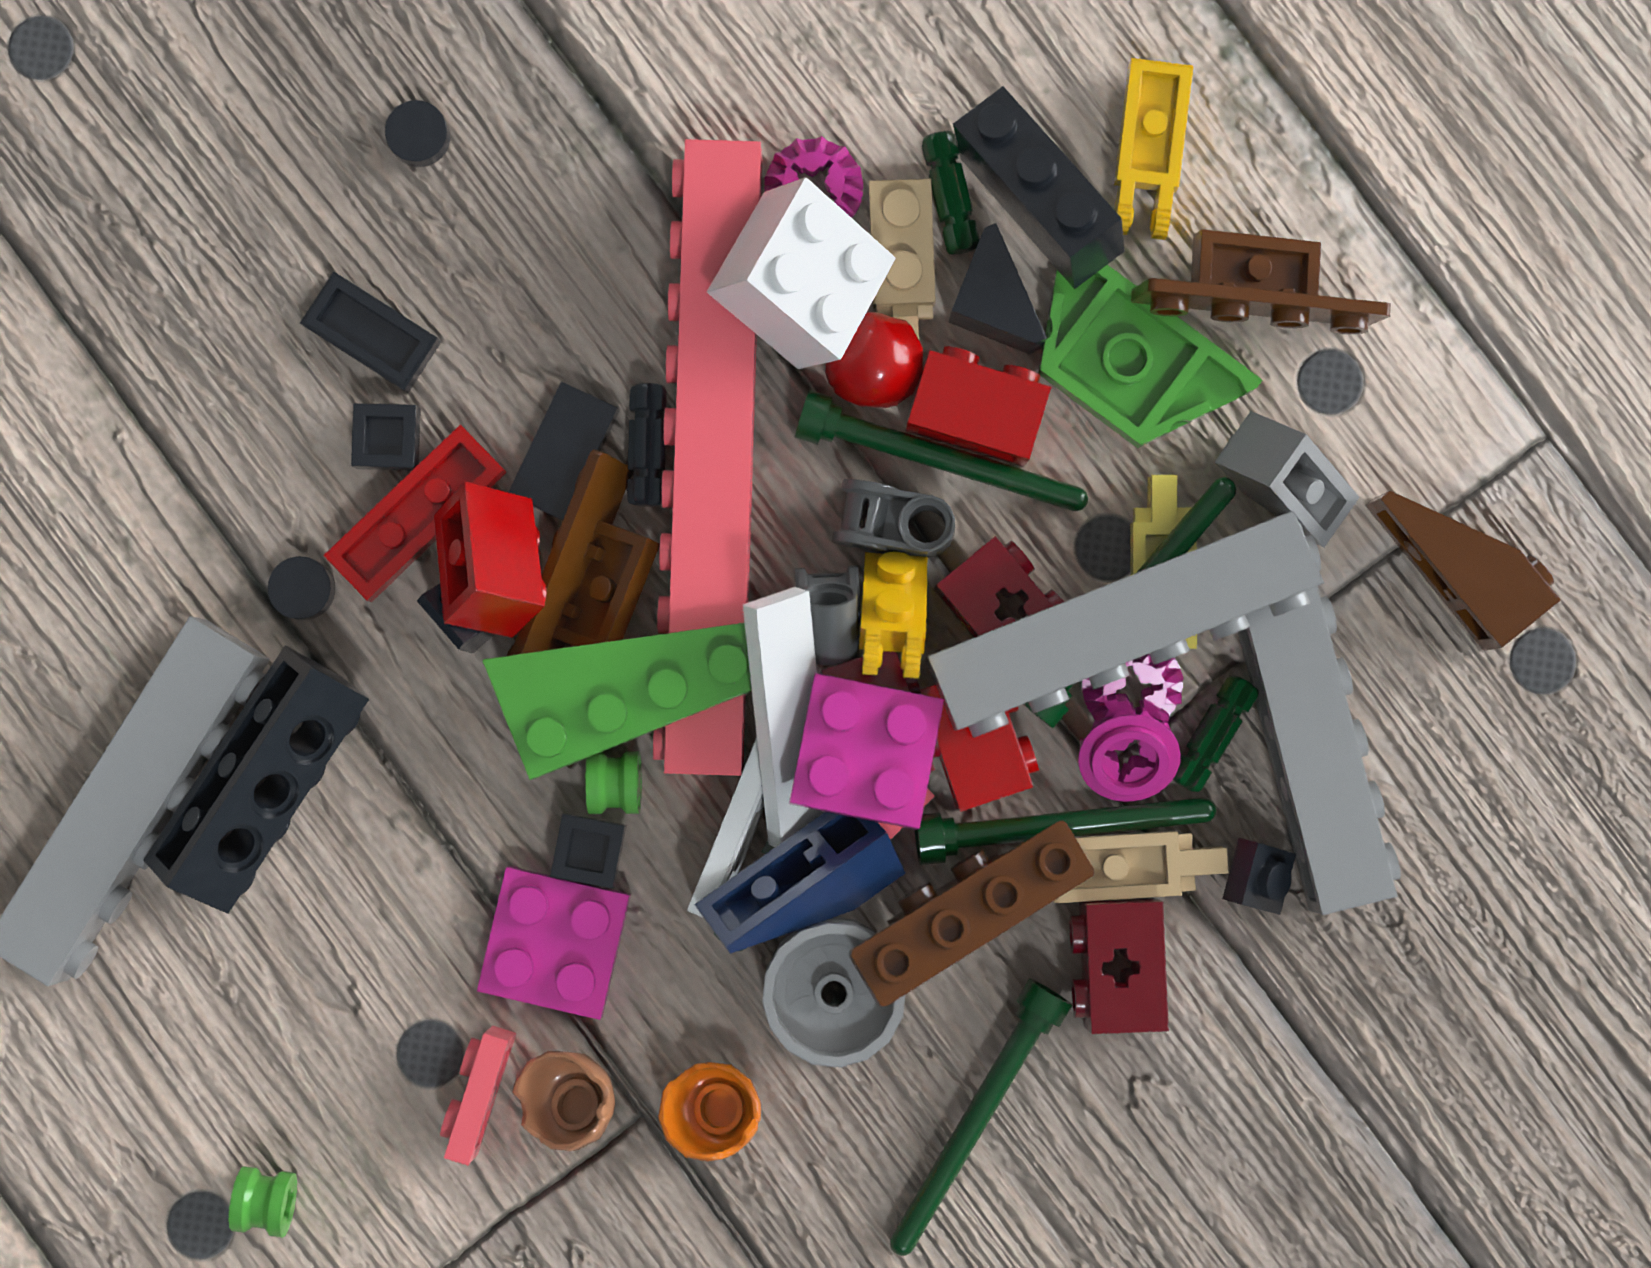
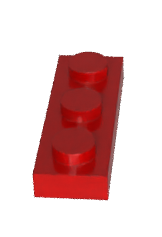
[323,424,507,602]

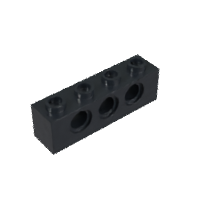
[143,645,369,914]

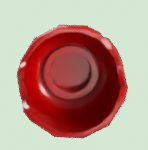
[824,312,923,408]

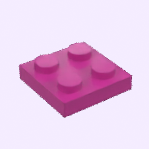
[789,673,944,830]
[477,866,631,1020]

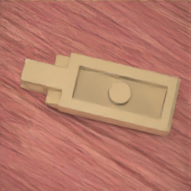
[868,179,936,339]
[1053,831,1229,903]

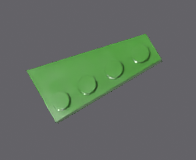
[482,623,752,780]

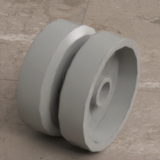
[762,917,905,1068]

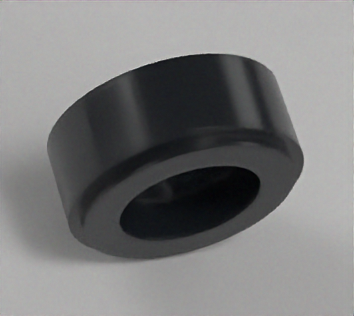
[385,100,451,167]
[268,556,335,620]

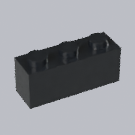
[953,86,1125,289]

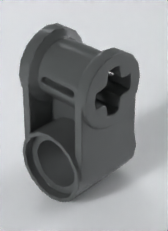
[831,479,955,557]
[795,566,860,665]

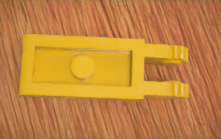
[1114,58,1193,240]
[859,552,928,678]

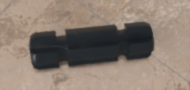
[627,383,667,507]

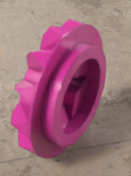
[764,136,863,219]
[1082,654,1184,722]
[1078,708,1180,802]

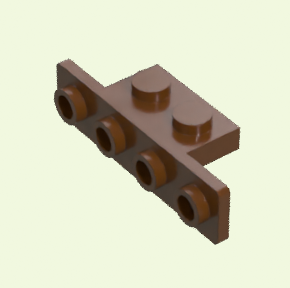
[1131,229,1391,335]
[507,449,660,656]
[849,821,1094,1007]

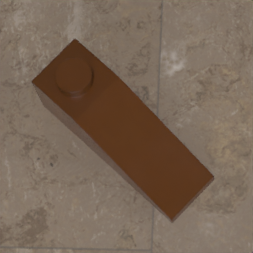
[1365,491,1561,651]

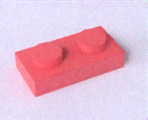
[440,1026,517,1166]

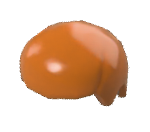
[658,1062,762,1161]

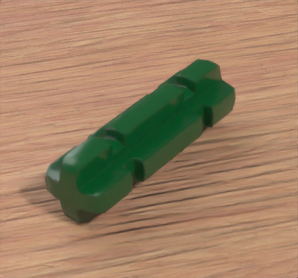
[922,131,980,255]
[1173,675,1259,792]

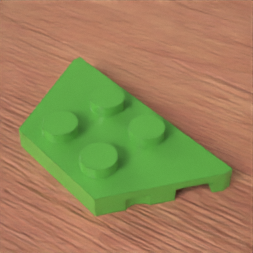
[1038,265,1263,448]

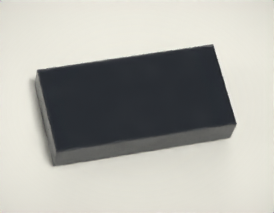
[300,271,442,393]
[508,381,619,521]

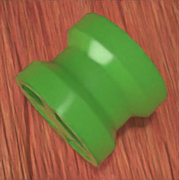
[585,751,642,814]
[229,1166,297,1238]

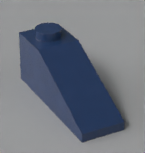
[694,811,905,954]

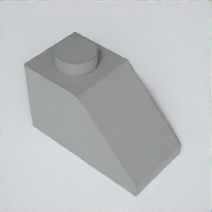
[1215,411,1360,548]

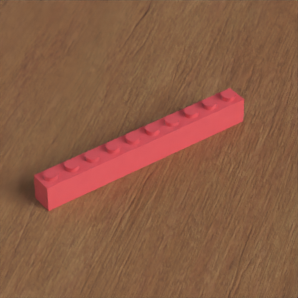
[653,139,763,776]

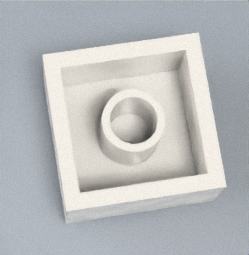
[707,177,896,369]

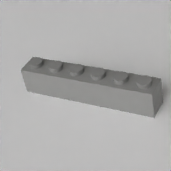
[925,510,1324,737]
[1238,523,1401,915]
[0,616,270,986]

